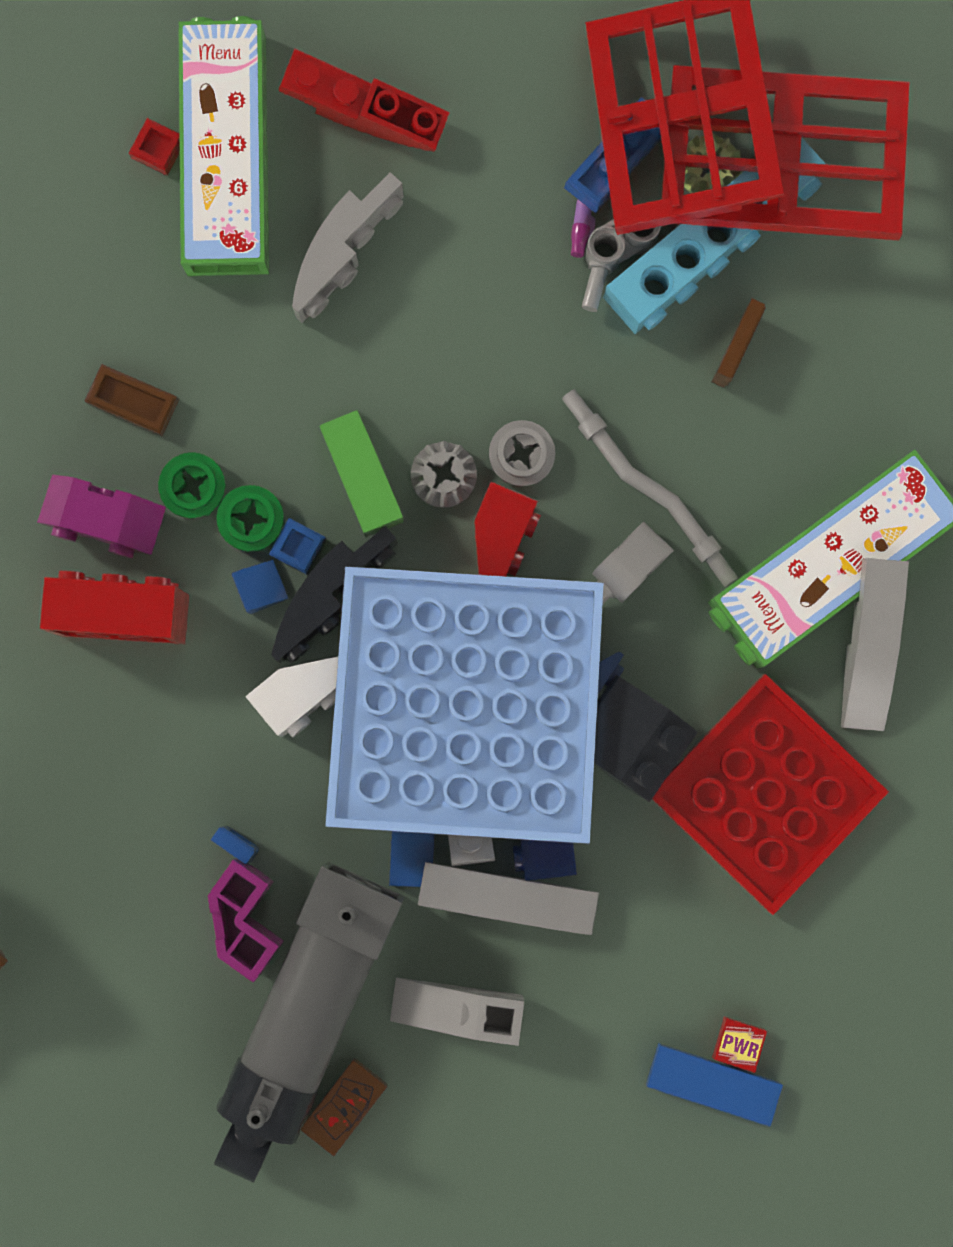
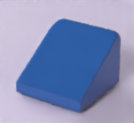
[231,560,289,614]

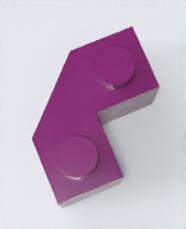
[37,474,166,559]
[208,858,284,983]

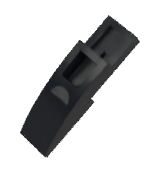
[271,526,398,664]

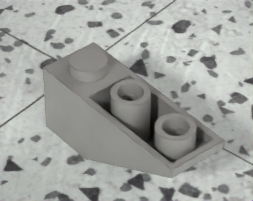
[390,977,524,1046]

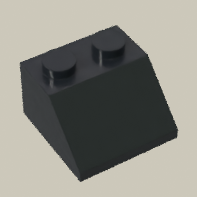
[594,675,698,802]

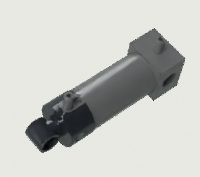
[214,862,405,1183]

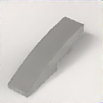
[841,558,909,731]
[418,862,599,935]

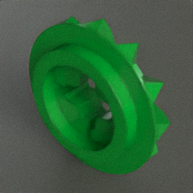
[158,452,226,520]
[217,485,284,552]

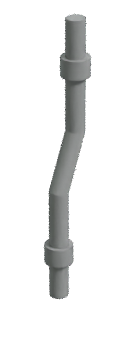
[562,389,738,587]

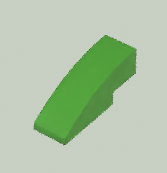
[319,410,404,538]

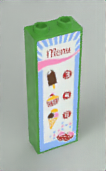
[179,16,269,276]
[707,449,953,669]

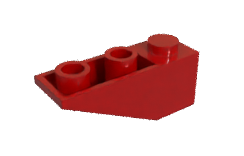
[474,482,541,577]

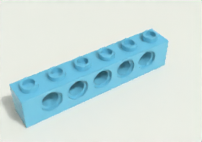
[603,138,825,334]

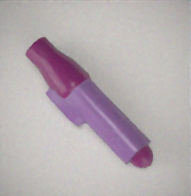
[571,199,595,258]

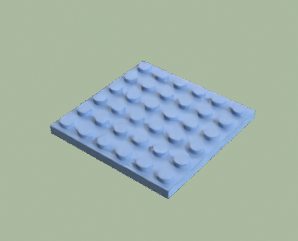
[325,567,604,844]

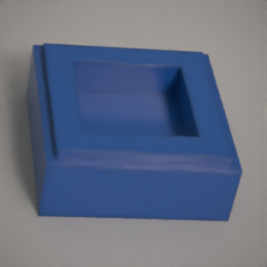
[269,518,327,575]
[211,826,259,864]

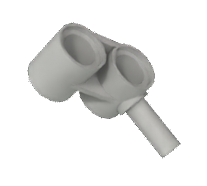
[581,219,661,312]
[592,522,674,604]

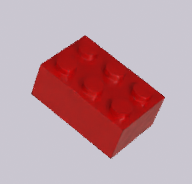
[40,571,189,645]

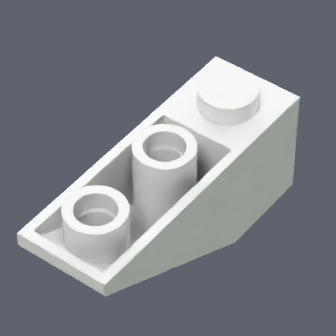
[245,657,338,738]

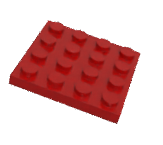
[652,674,889,915]

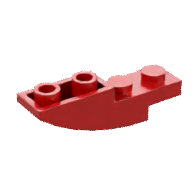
[278,48,450,152]

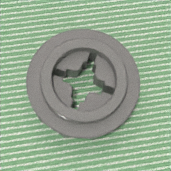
[489,420,555,488]
[410,440,477,508]

